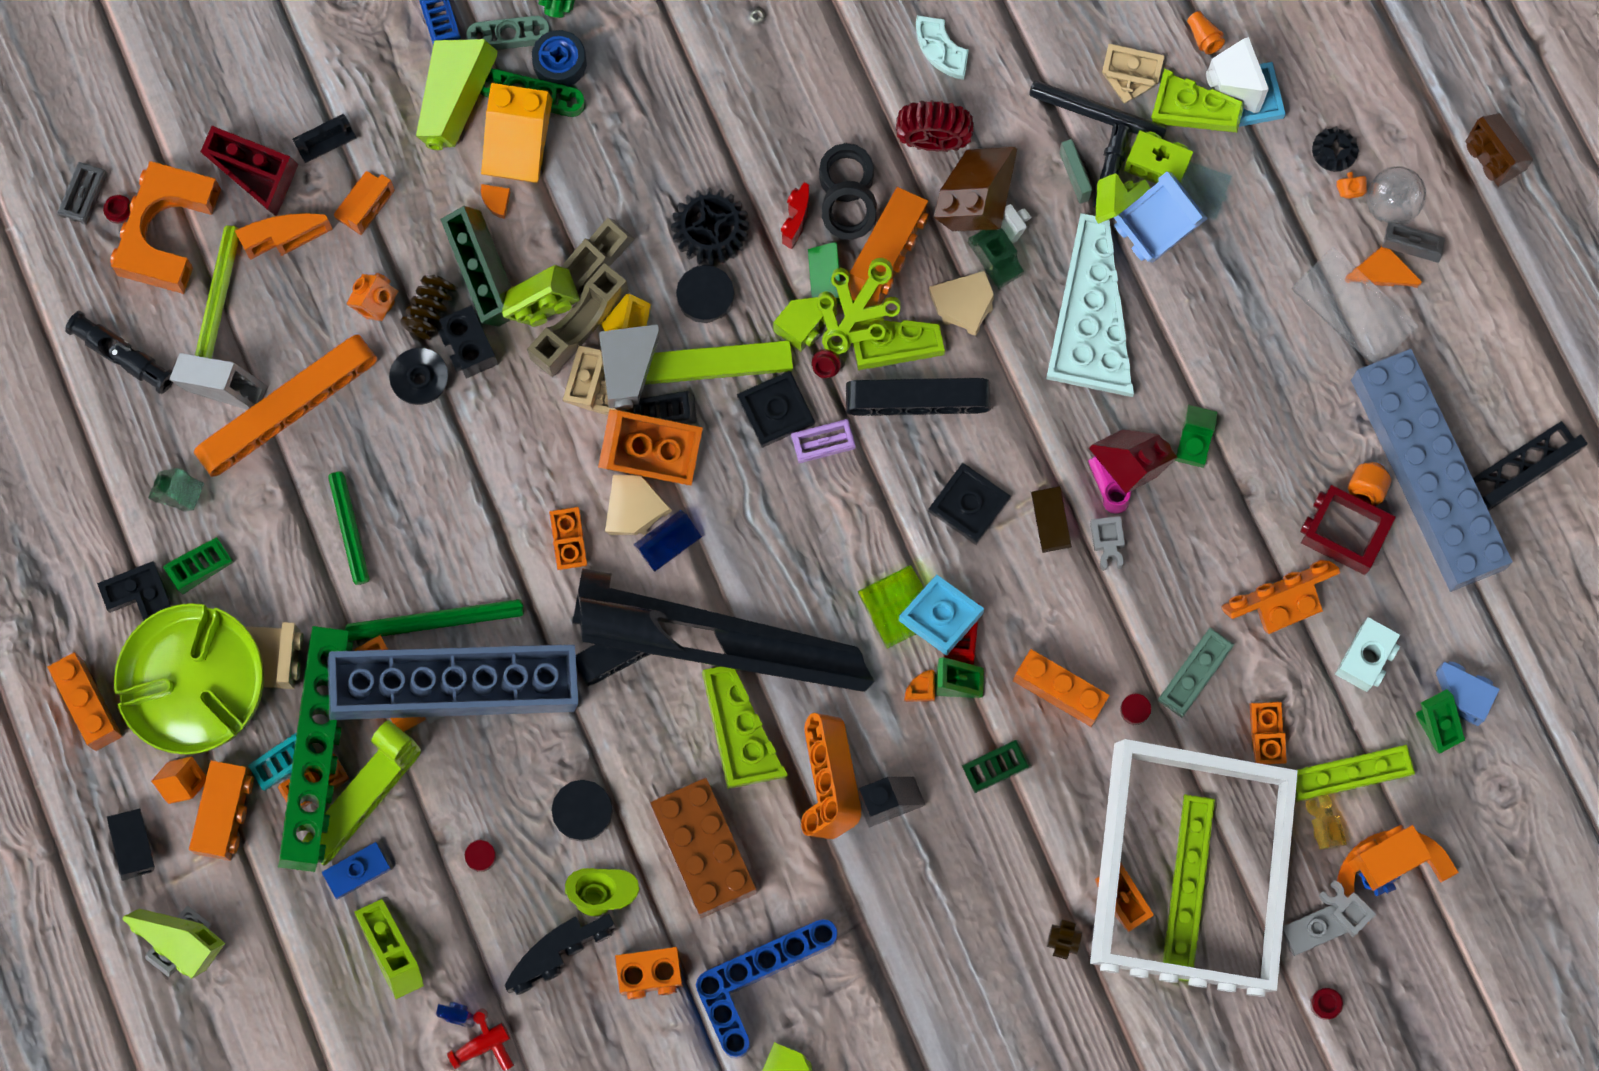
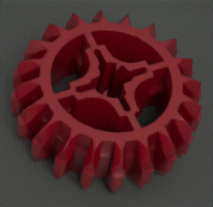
[896,100,974,152]

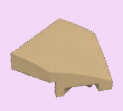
[1102,44,1164,104]
[929,271,994,336]
[605,475,672,536]

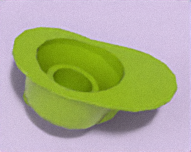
[565,868,639,916]

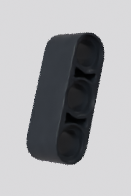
[576,644,651,686]

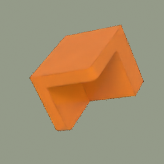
[151,756,206,804]

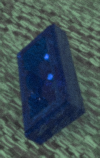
[435,1002,474,1028]

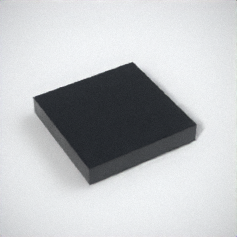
[737,371,815,448]
[928,463,1011,545]

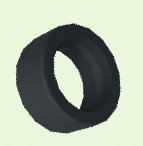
[819,143,874,202]
[822,181,877,240]

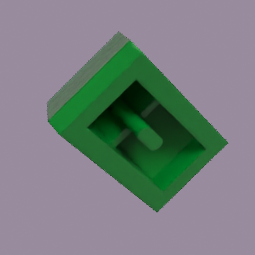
[936,657,984,698]

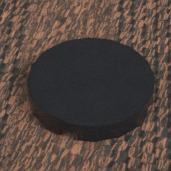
[676,265,735,323]
[551,780,613,842]

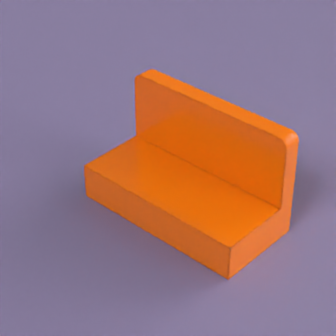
[334,171,395,235]

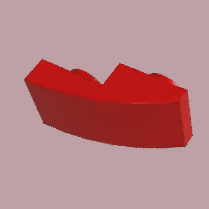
[781,182,809,249]

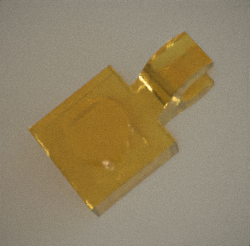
[1305,795,1347,850]

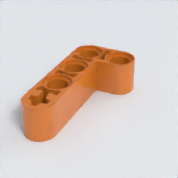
[801,713,861,839]

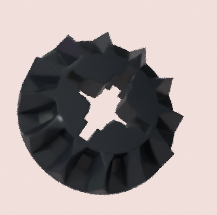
[1312,126,1359,172]

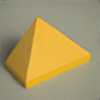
[601,294,651,331]

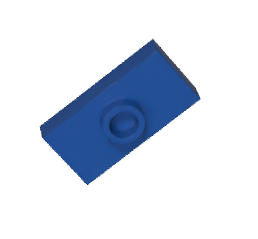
[322,842,391,900]

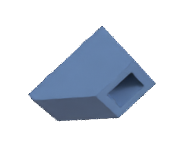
[1435,662,1500,726]

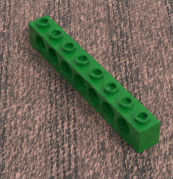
[278,626,353,872]

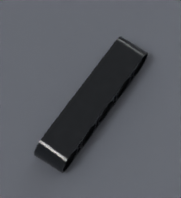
[846,378,991,416]

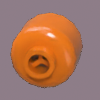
[1348,462,1392,506]

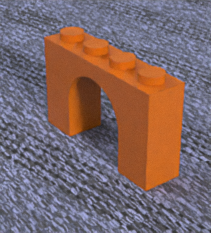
[110,161,221,294]

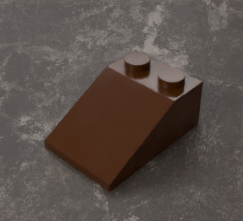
[934,147,1018,231]

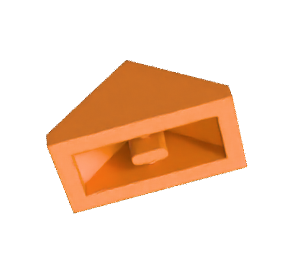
[1094,862,1154,932]

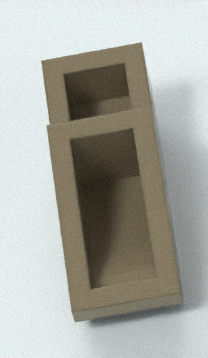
[561,217,635,295]

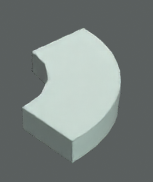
[916,15,969,80]

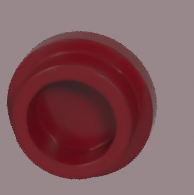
[103,195,131,224]
[812,349,841,378]

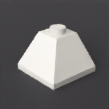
[1206,37,1269,113]

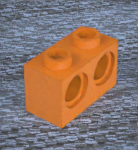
[615,947,683,1000]

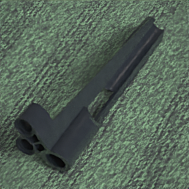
[572,568,875,692]

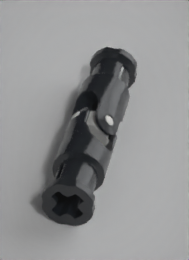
[65,311,173,394]

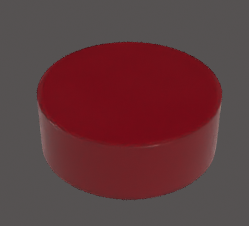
[1120,693,1151,725]
[465,840,496,872]
[1310,988,1343,1020]

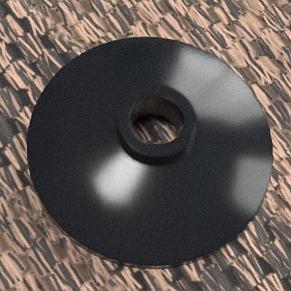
[389,348,448,405]

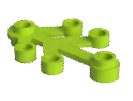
[817,258,901,355]

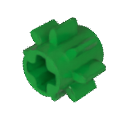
[538,0,575,18]

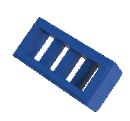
[419,0,461,45]

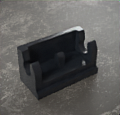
[107,808,155,881]

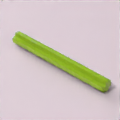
[195,225,239,359]

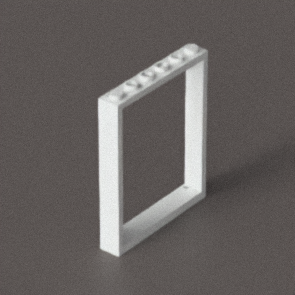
[1090,739,1298,997]

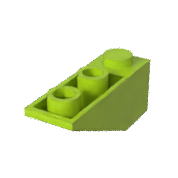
[122,908,225,979]

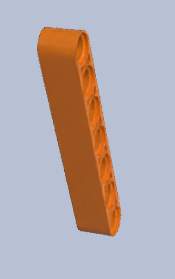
[194,334,377,477]

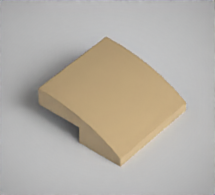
[563,345,625,415]

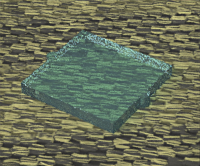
[1181,162,1232,220]

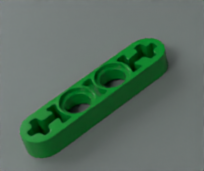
[480,68,585,117]

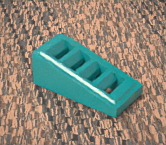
[248,732,317,791]

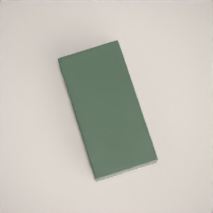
[1059,139,1092,204]

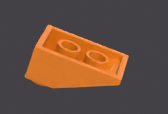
[598,409,703,486]

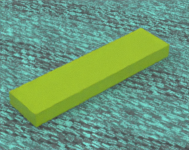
[1295,745,1415,802]

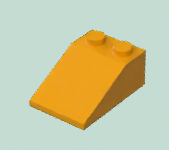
[481,83,553,183]

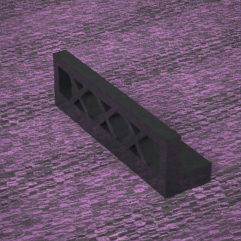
[1473,421,1588,511]

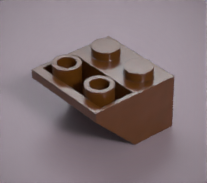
[1465,113,1533,187]

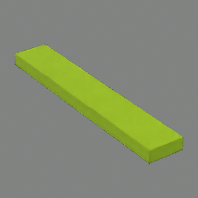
[645,341,793,385]
[1163,794,1215,982]

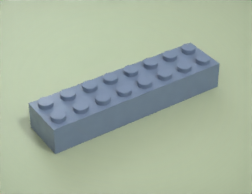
[1351,349,1513,592]
[328,645,578,720]

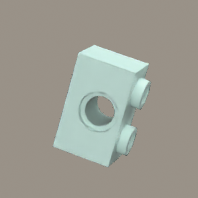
[1335,617,1400,692]

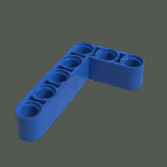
[696,919,837,1059]

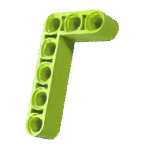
[302,720,421,866]

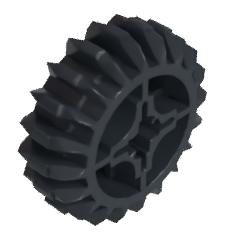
[671,187,750,266]

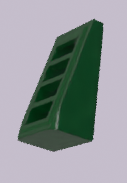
[962,740,1032,793]

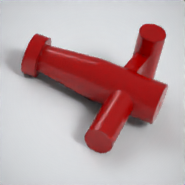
[447,1008,514,1071]

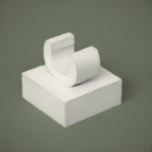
[997,204,1031,246]

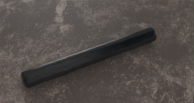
[1029,81,1167,139]

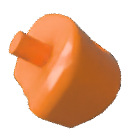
[1336,172,1367,199]

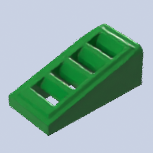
[163,537,233,595]

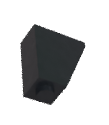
[858,777,926,828]

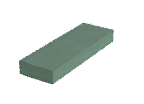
[1157,628,1234,718]

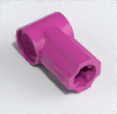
[1088,457,1131,514]

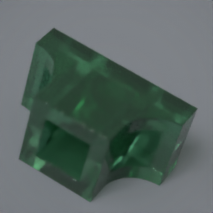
[967,228,1024,289]
[148,468,204,512]

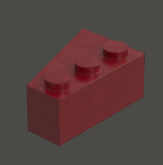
[200,125,299,216]

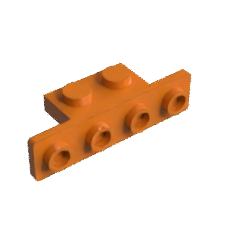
[1221,560,1340,634]

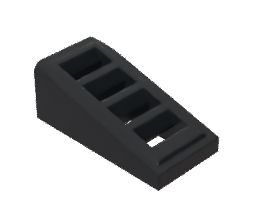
[633,391,697,424]

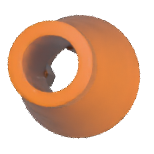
[1187,11,1225,55]

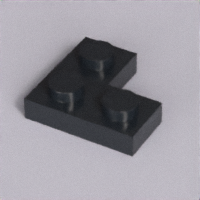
[97,561,172,621]

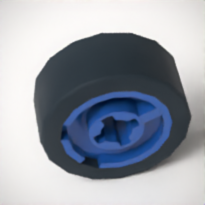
[532,30,587,87]

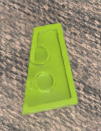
[1151,68,1244,133]
[850,317,945,370]

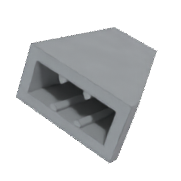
[599,324,659,410]
[169,353,267,410]

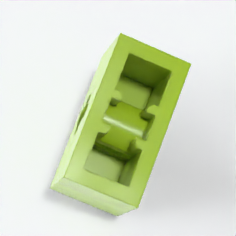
[1124,131,1193,184]

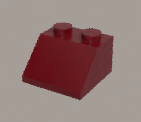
[1089,429,1177,494]

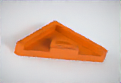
[1344,246,1422,288]

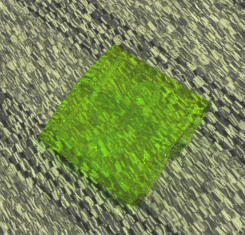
[858,565,924,649]

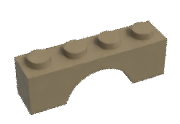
[527,263,629,378]

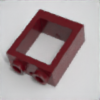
[1300,485,1396,575]

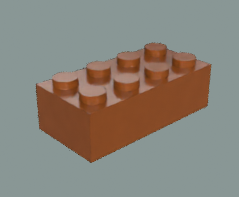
[650,778,757,919]

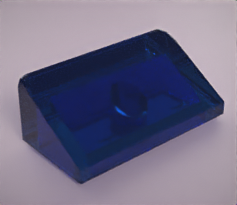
[634,510,702,572]

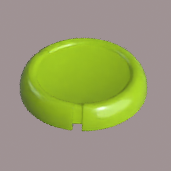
[114,603,264,755]

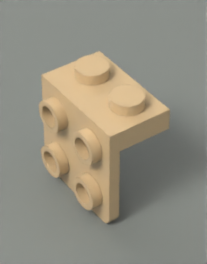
[244,622,303,689]

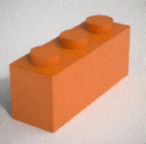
[1013,649,1110,727]
[47,652,123,751]
[189,760,254,861]

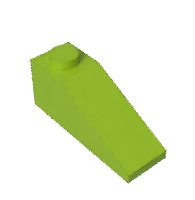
[354,899,424,999]

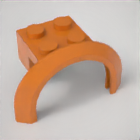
[1337,824,1459,924]

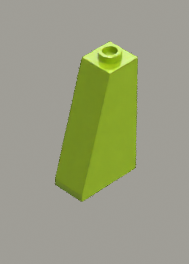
[416,39,498,150]

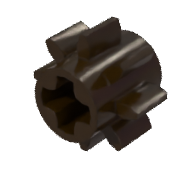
[1047,919,1082,960]

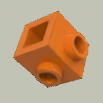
[346,273,399,321]

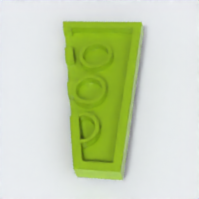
[702,667,788,789]

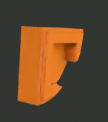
[481,184,511,219]
[904,670,935,702]

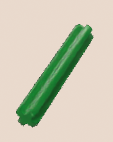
[328,471,370,585]

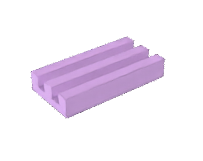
[791,419,856,464]

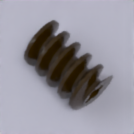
[400,275,458,340]

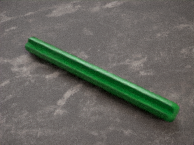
[345,599,524,641]

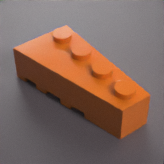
[848,187,930,308]

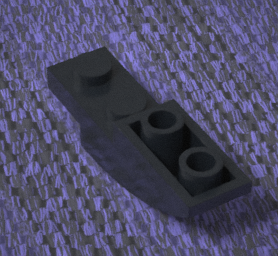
[504,914,616,995]

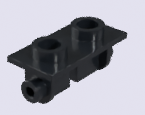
[292,114,356,163]

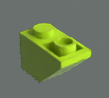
[773,297,838,352]

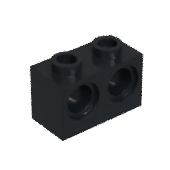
[438,305,498,379]

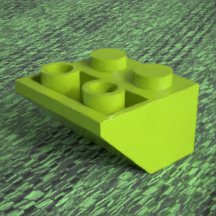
[502,265,580,327]

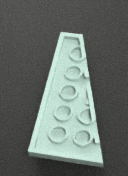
[1046,213,1134,397]

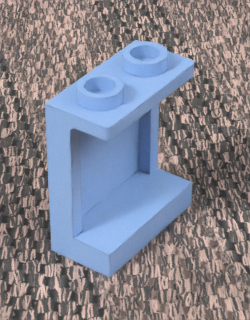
[1114,171,1208,263]

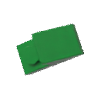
[1175,405,1217,468]
[1416,689,1465,754]

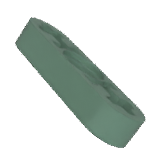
[466,16,550,50]

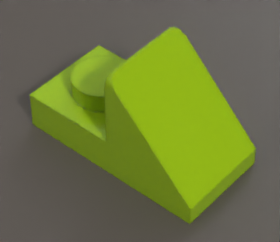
[1095,173,1151,224]

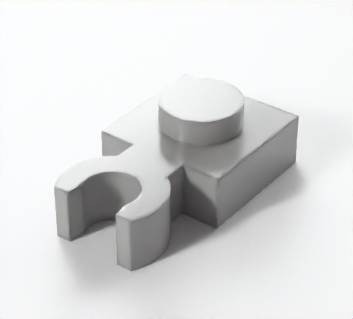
[1090,516,1125,571]
[1319,880,1376,937]

